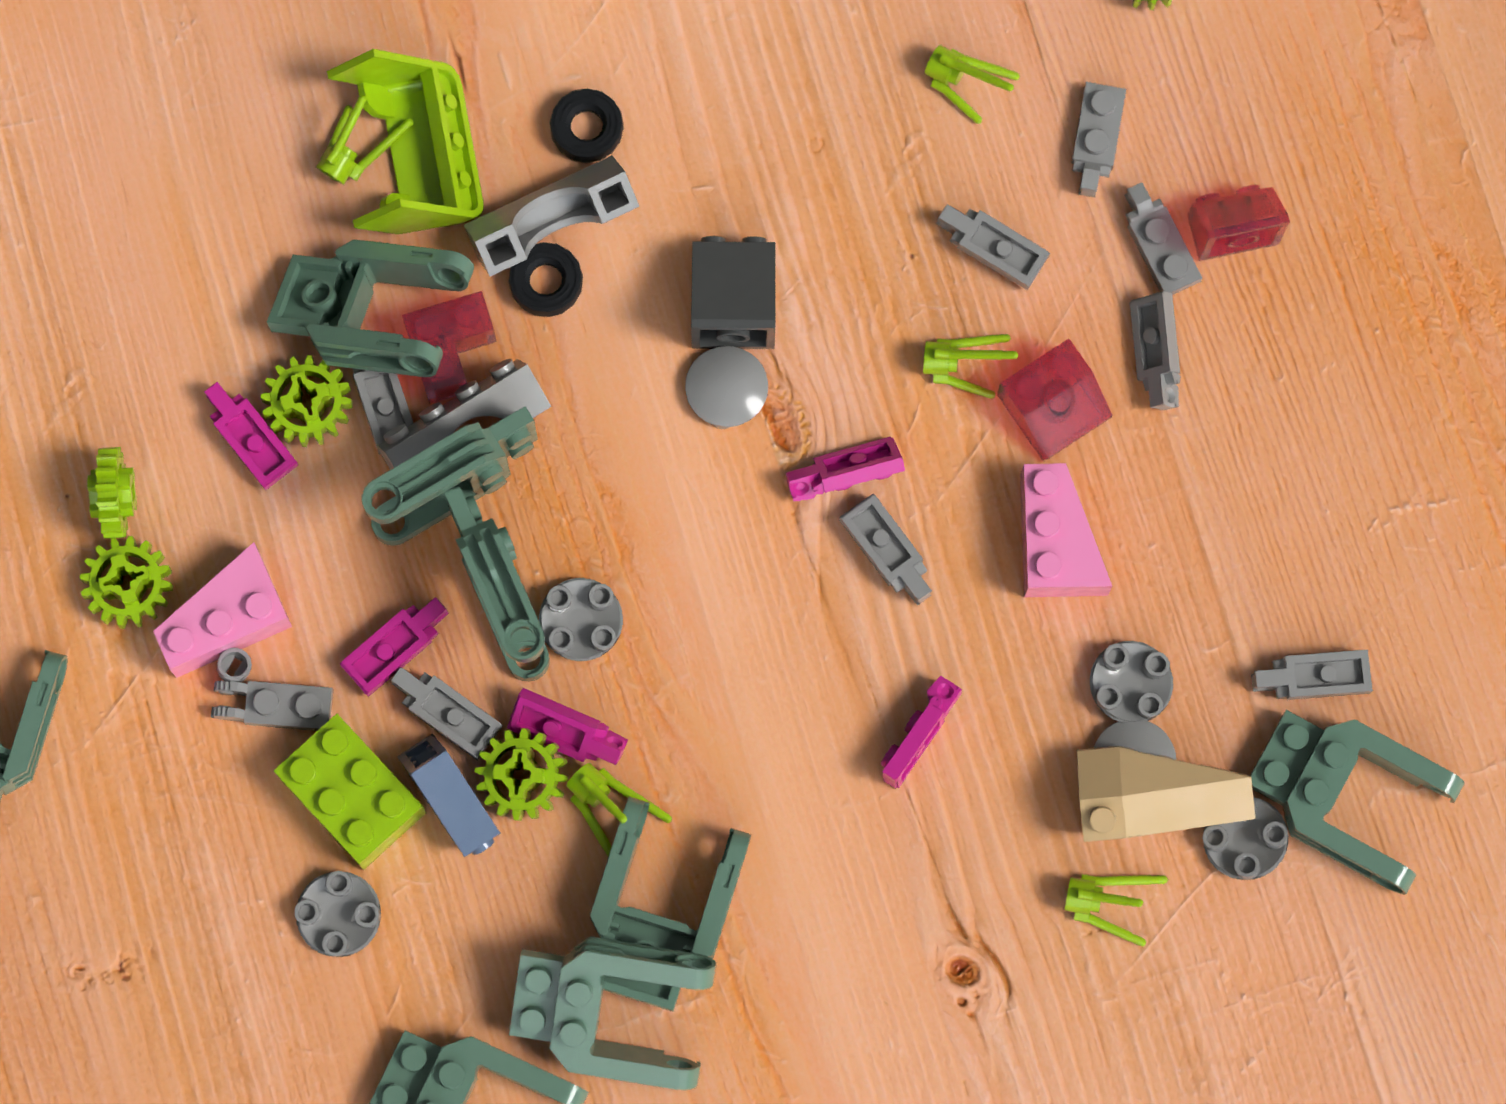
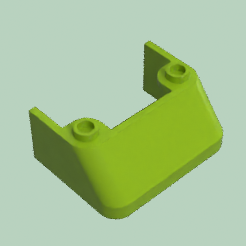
[327,49,484,234]

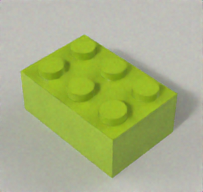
[273,714,426,870]

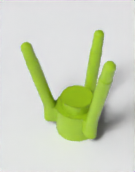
[925,45,1020,124]
[316,96,413,185]
[923,334,1018,399]
[566,763,672,858]
[1065,874,1168,946]

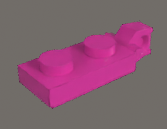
[204,382,299,491]
[786,436,905,501]
[340,597,449,697]
[881,676,962,789]
[507,688,628,765]

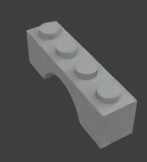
[464,156,640,276]
[376,359,552,470]

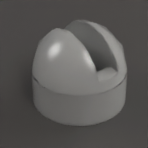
[217,648,252,682]

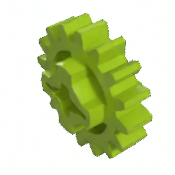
[261,355,353,447]
[87,447,137,539]
[80,536,173,629]
[475,728,569,821]

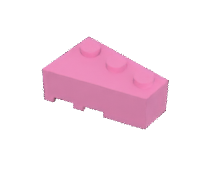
[1020,463,1112,597]
[153,542,292,678]

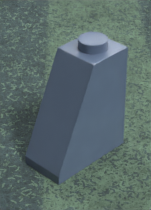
[397,734,500,857]

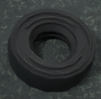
[550,88,624,163]
[509,242,583,317]

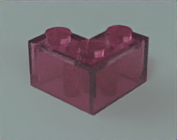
[402,291,497,404]

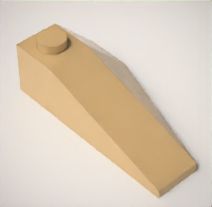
[1077,746,1256,842]

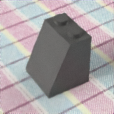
[691,236,775,349]

